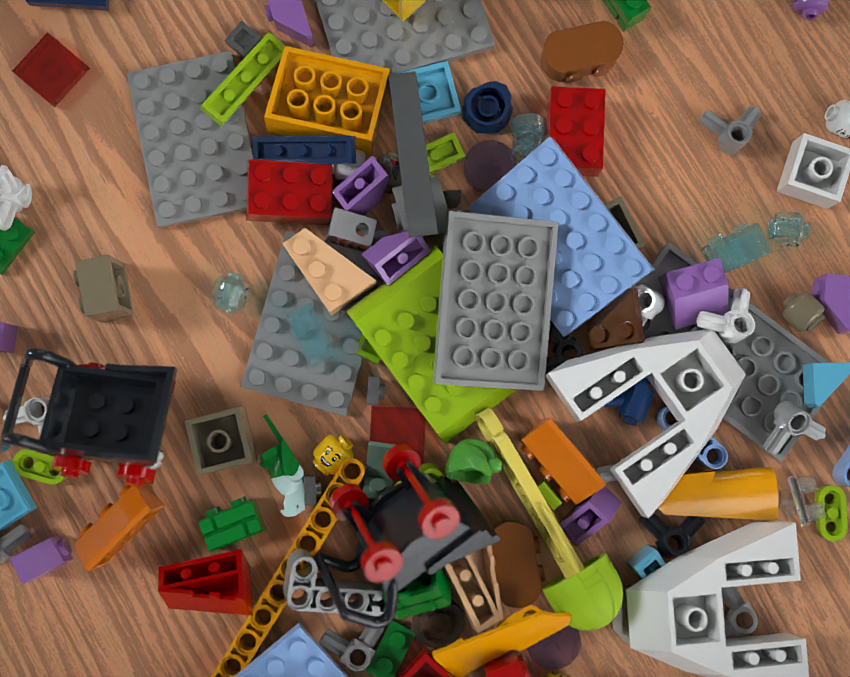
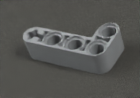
[283,549,385,616]

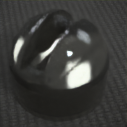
[443,190,462,209]

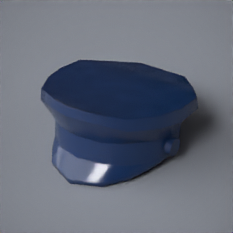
[463,81,513,134]

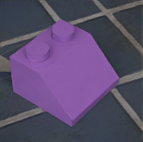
[658,257,728,330]

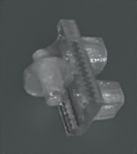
[778,474,826,527]

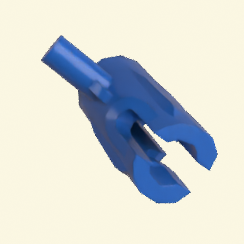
[602,377,655,426]

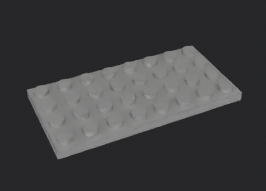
[636,242,830,462]

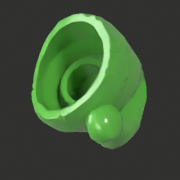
[445,438,502,484]

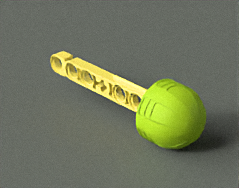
[475,408,623,631]

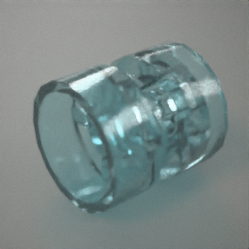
[512,113,547,162]

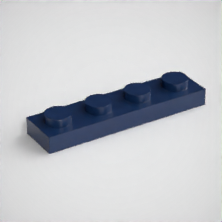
[252,136,356,164]

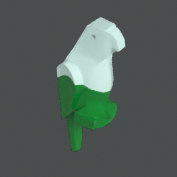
[259,414,305,517]

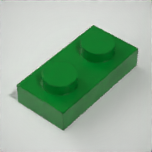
[0,217,35,275]
[366,619,416,677]

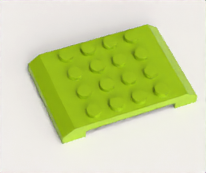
[346,245,517,444]

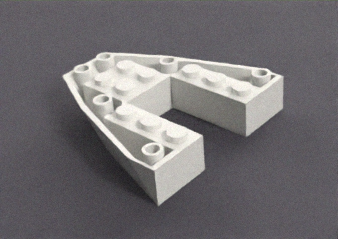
[545,329,746,518]
[626,520,809,677]

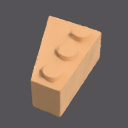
[282,228,377,316]
[442,545,503,633]

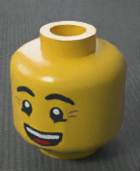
[313,434,354,476]

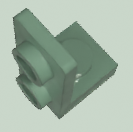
[363,441,396,505]

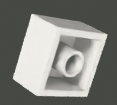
[776,133,850,209]

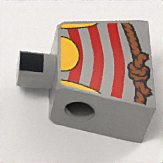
[325,208,390,251]

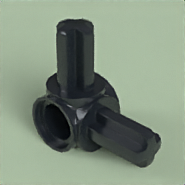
[545,320,583,375]
[639,513,705,559]

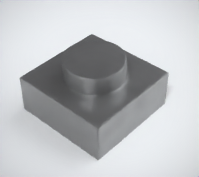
[225,21,262,58]
[367,376,386,406]
[304,476,322,505]

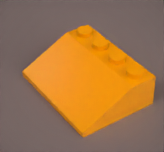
[264,46,390,155]

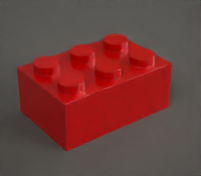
[546,86,606,177]
[246,159,332,225]

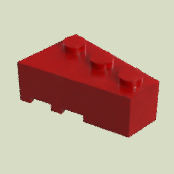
[158,549,253,616]

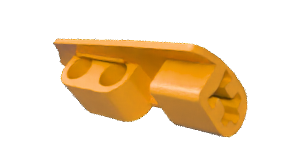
[658,467,778,521]
[432,605,572,677]

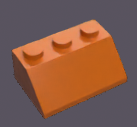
[519,418,607,505]
[74,484,165,572]

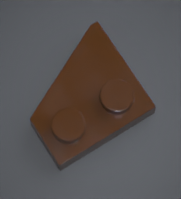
[587,288,645,349]

